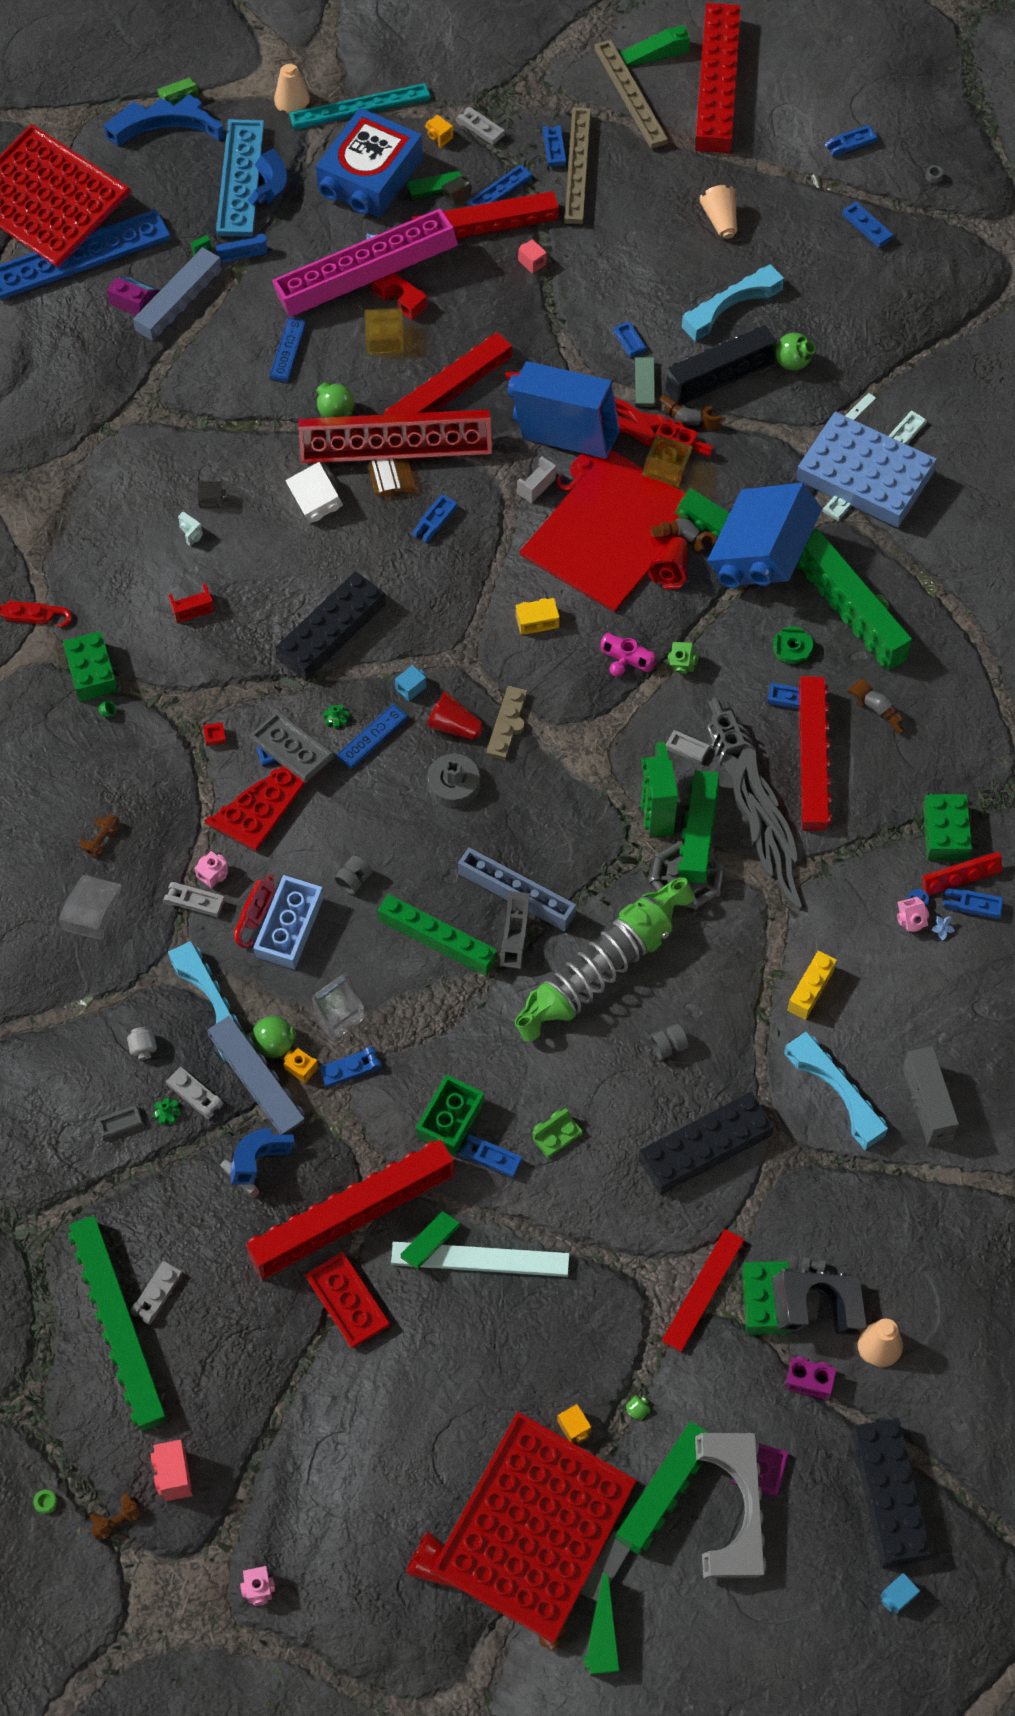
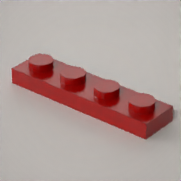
[922,852,1003,896]

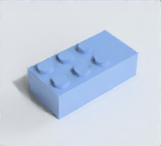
[253,875,324,970]

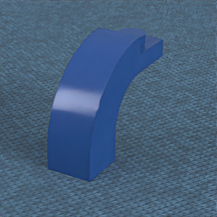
[248,149,287,206]
[230,1128,294,1185]

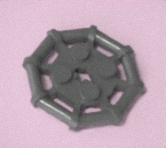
[649,840,726,910]

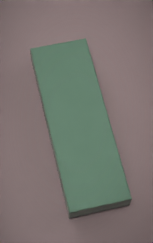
[635,357,655,407]

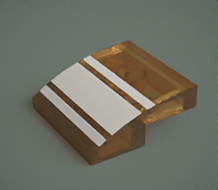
[367,458,415,496]

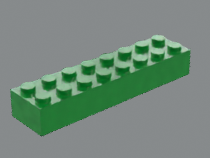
[796,528,912,671]

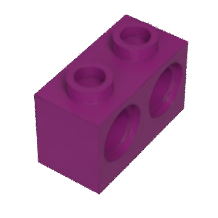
[784,1356,836,1400]

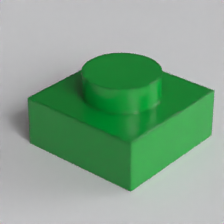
[191,235,212,256]

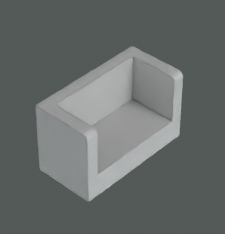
[517,456,556,503]

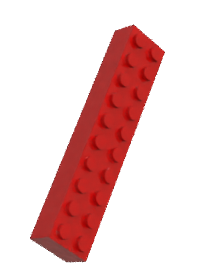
[695,3,741,153]
[298,410,492,463]
[246,1139,454,1280]

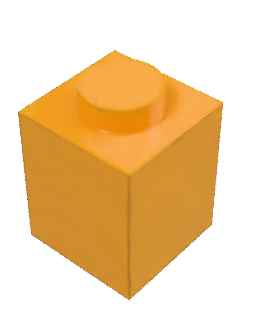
[557,1404,591,1444]

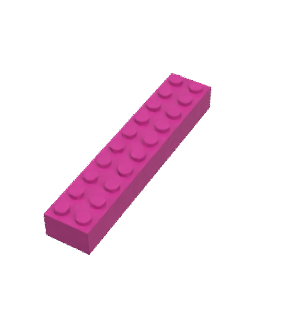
[272,209,458,317]

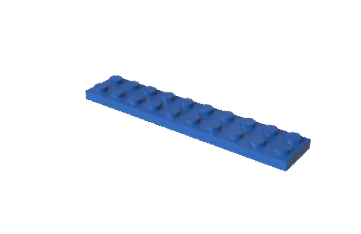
[0,209,170,300]

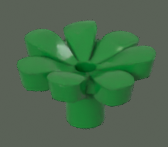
[323,705,349,728]
[153,1098,181,1125]

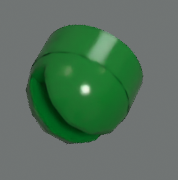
[98,700,116,717]

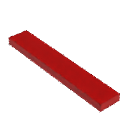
[662,1229,744,1353]

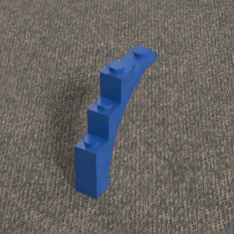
[104,94,224,147]

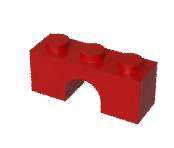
[371,272,427,321]

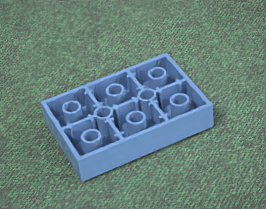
[797,412,936,528]

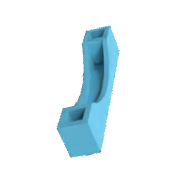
[682,264,784,342]
[168,941,246,1062]
[784,1032,888,1150]

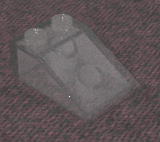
[59,875,122,940]
[312,972,365,1040]

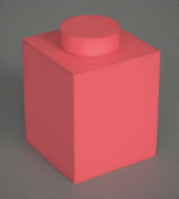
[518,239,547,273]

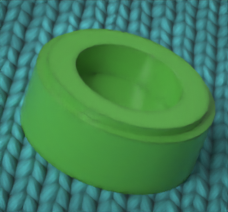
[33,1490,58,1514]

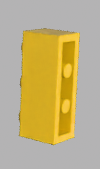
[787,951,837,1020]

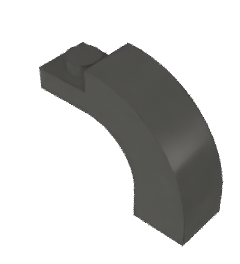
[500,891,530,968]

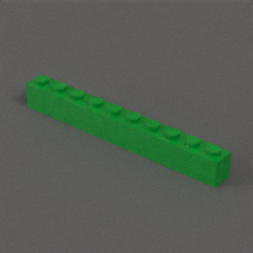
[67,1215,167,1432]

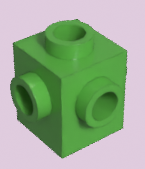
[668,642,698,674]

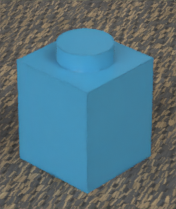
[395,665,426,701]
[880,1573,919,1614]

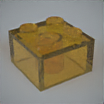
[365,308,404,354]
[642,435,693,487]

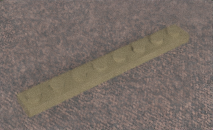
[594,40,667,149]
[565,108,590,224]

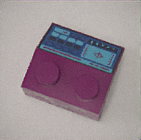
[107,276,160,315]

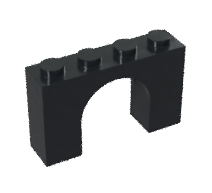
[772,1269,867,1335]

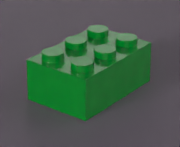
[63,631,118,702]
[923,794,972,860]
[415,1074,485,1156]
[742,1261,791,1335]

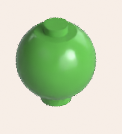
[775,333,815,371]
[316,381,355,418]
[247,1016,296,1059]

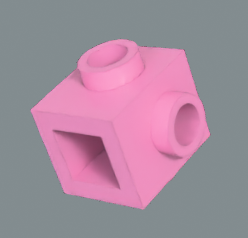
[194,851,228,889]
[897,897,929,932]
[240,1566,275,1606]

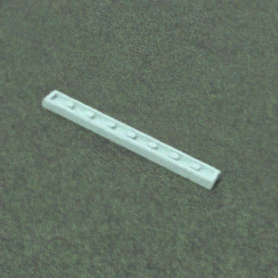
[823,410,927,521]
[391,1242,569,1277]

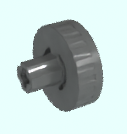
[427,754,480,807]

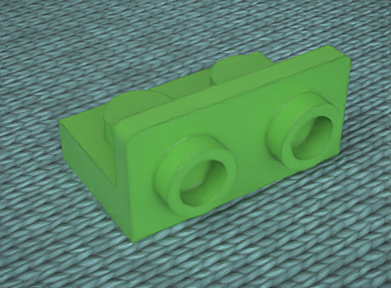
[157,77,199,106]
[532,1108,582,1159]

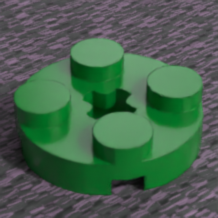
[773,626,813,664]

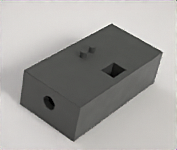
[902,1046,959,1146]

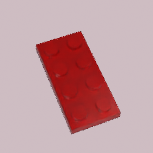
[305,1252,390,1349]

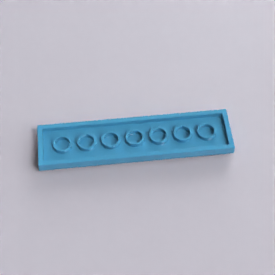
[216,119,264,237]

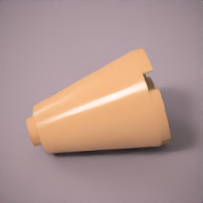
[274,64,310,114]
[699,185,737,239]
[858,1319,903,1368]

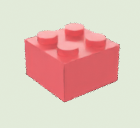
[151,1440,193,1502]

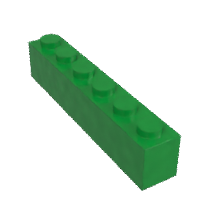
[678,771,719,884]
[377,894,497,977]
[615,1421,709,1555]

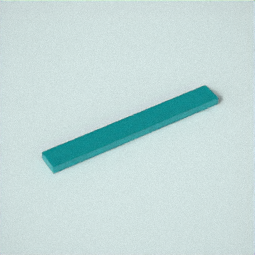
[289,83,430,130]

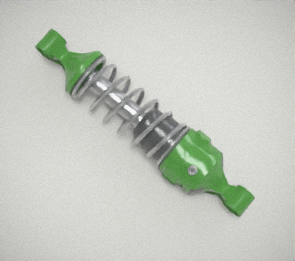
[515,878,695,1042]

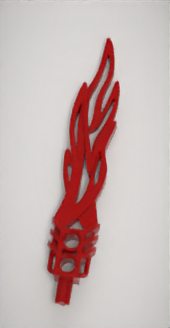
[505,372,713,458]

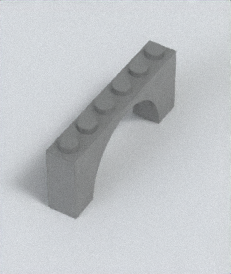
[695,1433,766,1578]

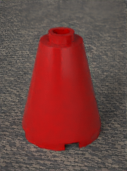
[648,537,689,590]
[425,691,484,740]
[406,1531,458,1589]

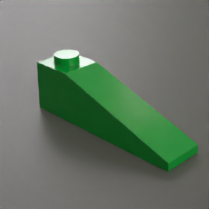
[619,25,690,67]
[583,1573,619,1675]

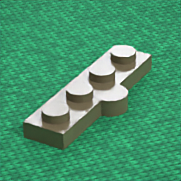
[486,686,527,761]

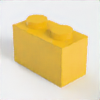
[516,598,559,635]

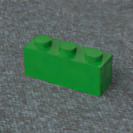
[675,488,730,539]

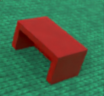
[168,583,214,623]

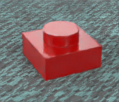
[203,722,226,747]

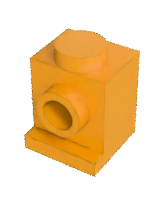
[425,115,453,148]
[284,1048,318,1084]

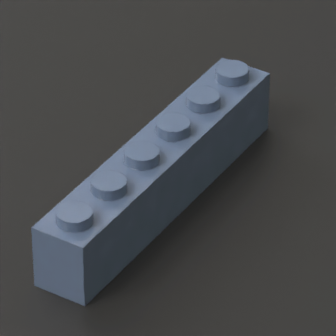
[133,247,221,341]
[458,847,576,931]
[208,1016,305,1135]

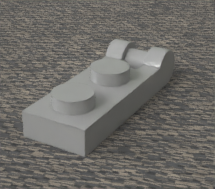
[456,107,505,145]
[163,882,225,917]
[166,1067,224,1120]
[130,1261,182,1325]

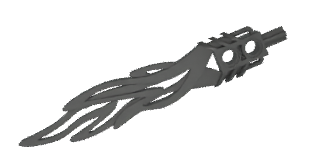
[707,697,801,910]

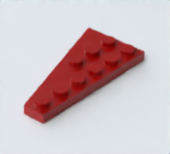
[204,766,307,852]

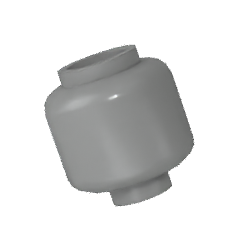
[127,1027,157,1060]

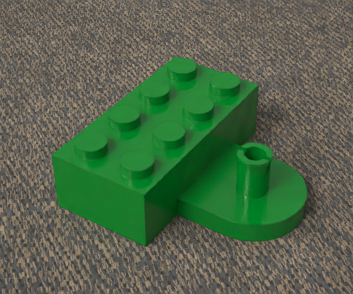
[640,741,678,837]

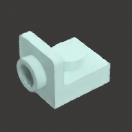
[178,512,203,546]

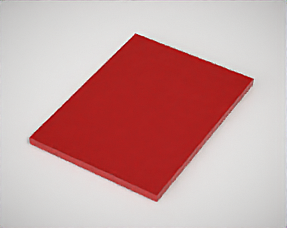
[0,124,132,268]
[519,450,686,613]
[430,1411,637,1644]

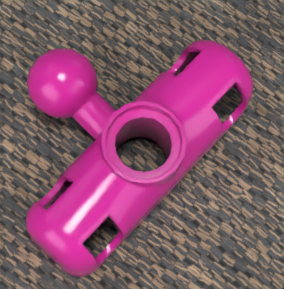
[600,633,657,677]

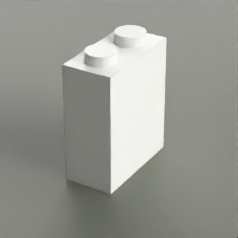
[285,462,343,524]

